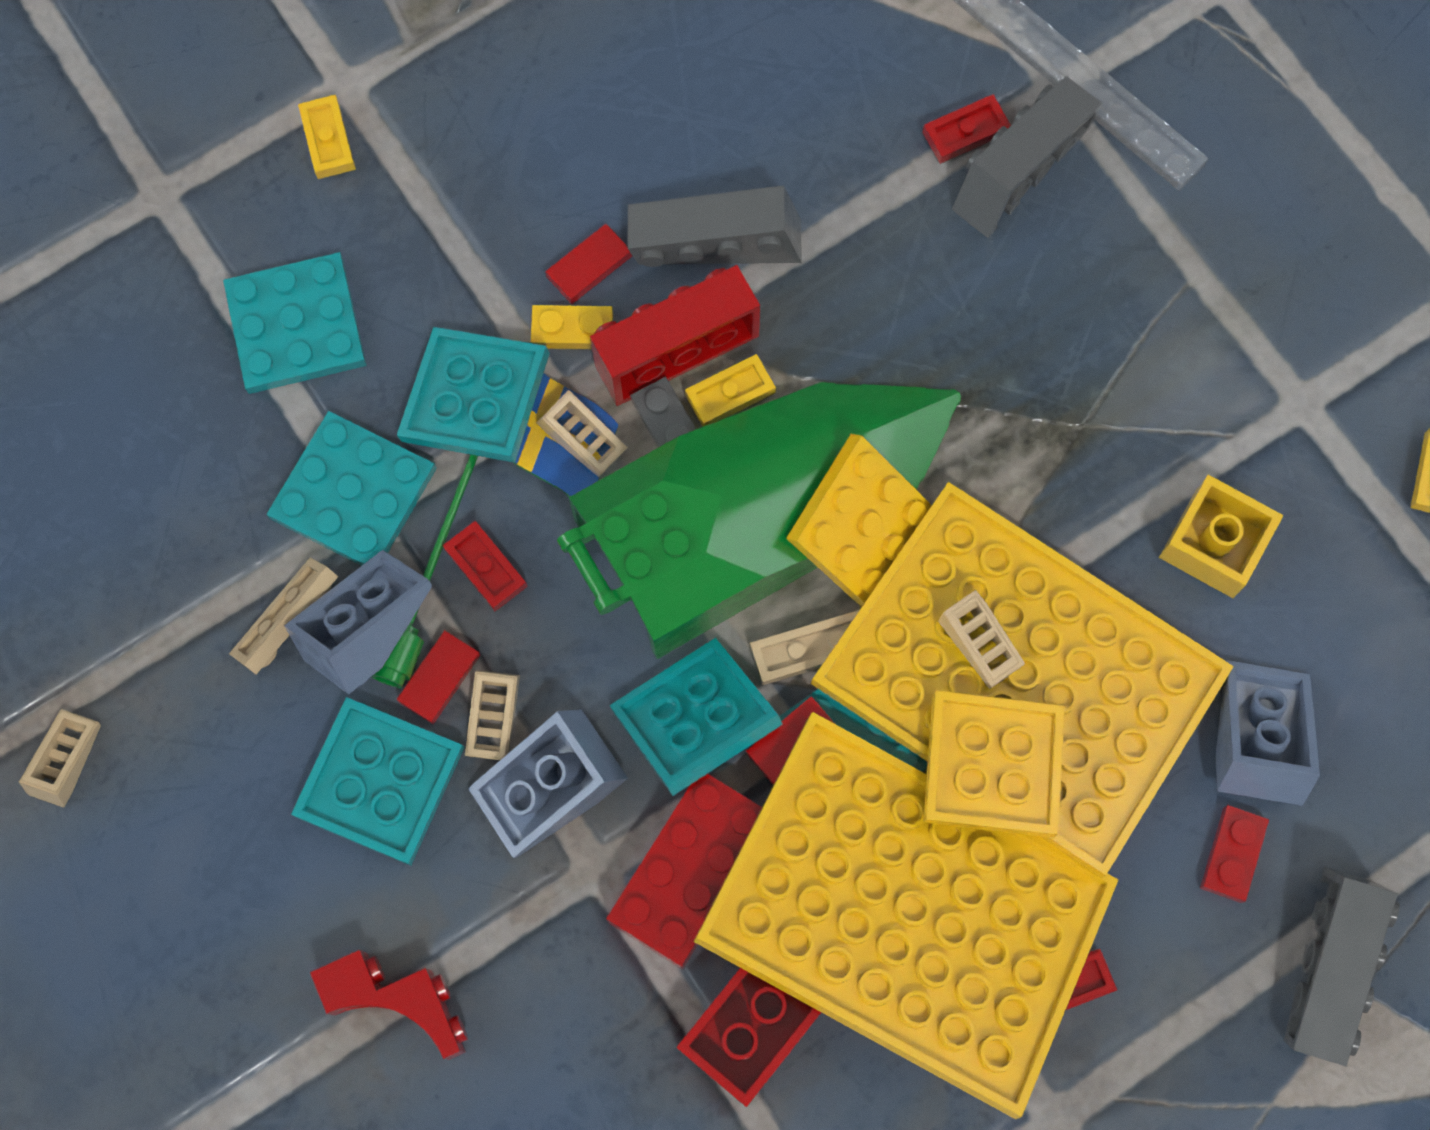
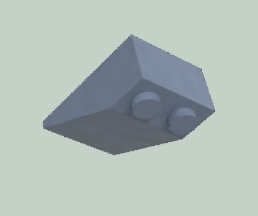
[284,550,432,694]
[1216,660,1320,806]
[468,709,628,858]

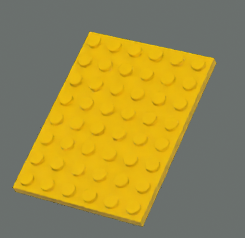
[810,482,1234,878]
[693,712,1119,1119]

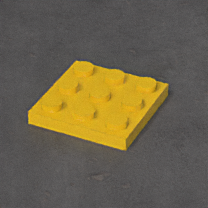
[786,434,932,607]
[923,690,1065,838]

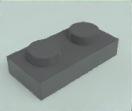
[630,377,696,447]

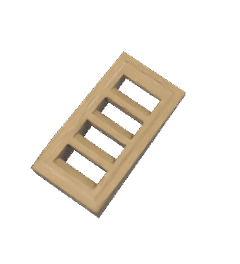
[537,390,628,477]
[938,590,1025,689]
[465,670,520,760]
[19,709,101,807]

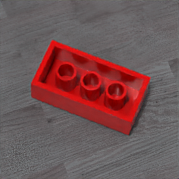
[590,265,760,406]
[606,773,762,970]
[676,968,821,1107]

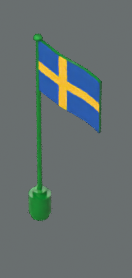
[371,373,618,688]

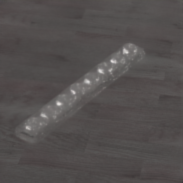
[954,0,1209,191]

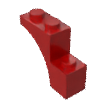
[310,950,468,1060]

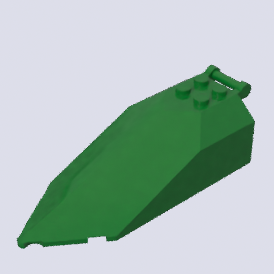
[557,382,961,659]

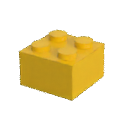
[1159,475,1284,598]

